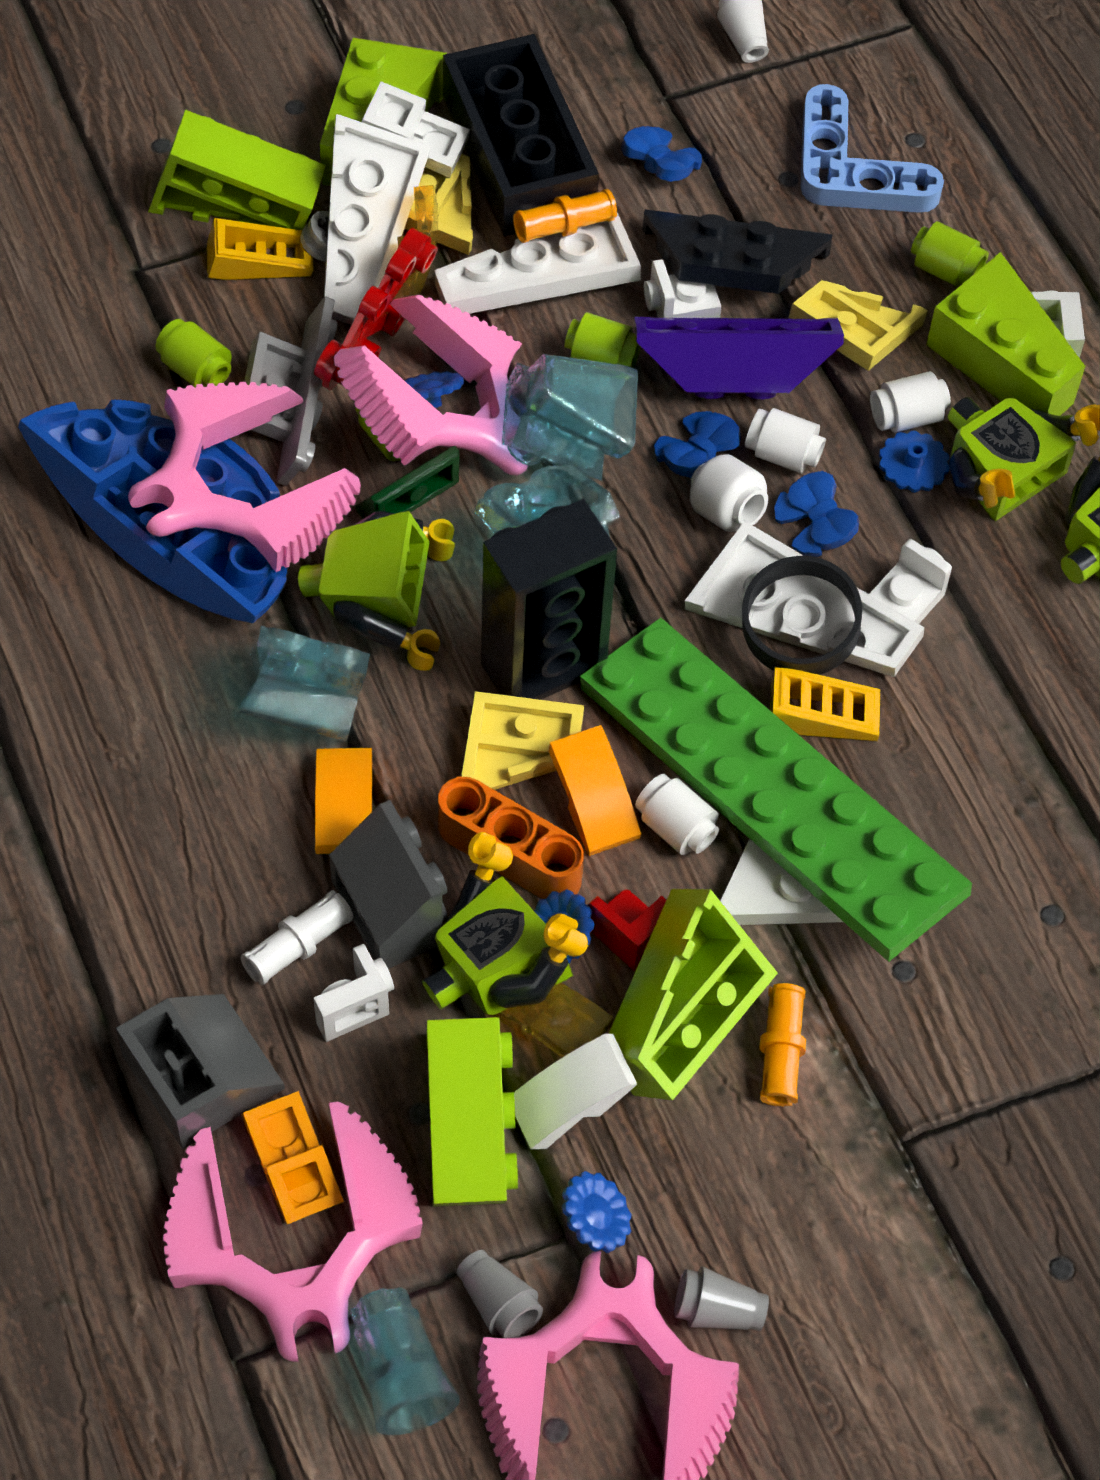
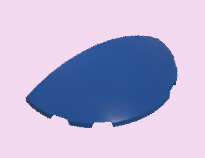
[18,400,288,623]

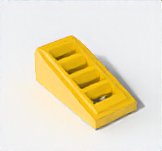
[207,218,313,280]
[770,667,880,741]

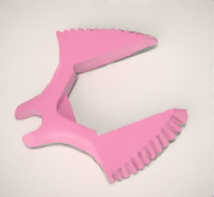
[334,295,544,476]
[128,382,361,572]
[163,1101,423,1362]
[477,1251,739,1480]

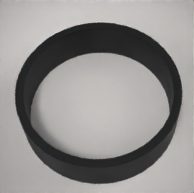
[742,556,862,675]

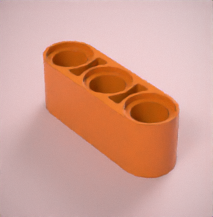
[438,777,584,899]

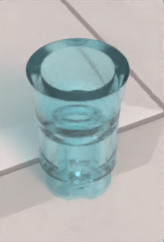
[350,1287,460,1435]

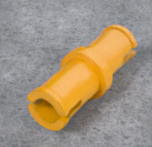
[513,189,617,243]
[759,983,806,1107]

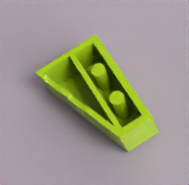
[320,37,447,186]
[148,110,326,230]
[926,252,1085,416]
[609,889,778,1100]
[426,1017,518,1207]

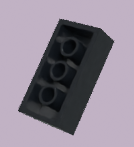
[443,34,599,237]
[481,498,617,700]

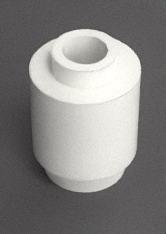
[870,371,951,433]
[745,408,826,474]
[635,774,719,855]

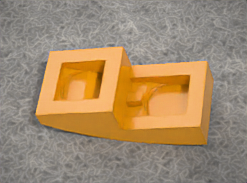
[548,725,641,856]
[315,748,372,854]
[241,1091,344,1225]

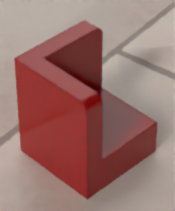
[588,889,666,971]

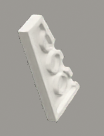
[324,114,431,325]
[434,213,641,314]
[685,521,925,677]

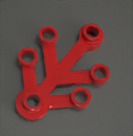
[314,227,438,390]

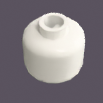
[690,454,768,532]

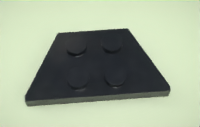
[642,209,832,294]

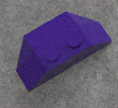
[634,317,844,399]

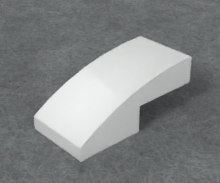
[362,81,470,178]
[514,1034,637,1149]

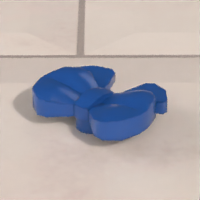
[621,126,702,182]
[654,411,741,478]
[774,471,859,557]

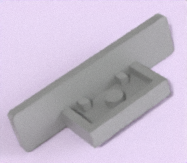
[244,296,337,486]

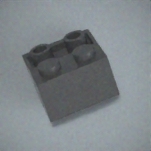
[329,800,448,969]
[116,994,285,1149]

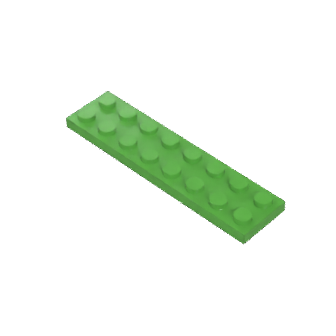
[580,618,972,962]

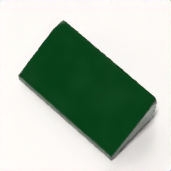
[355,446,459,519]

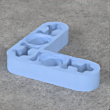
[801,84,944,213]

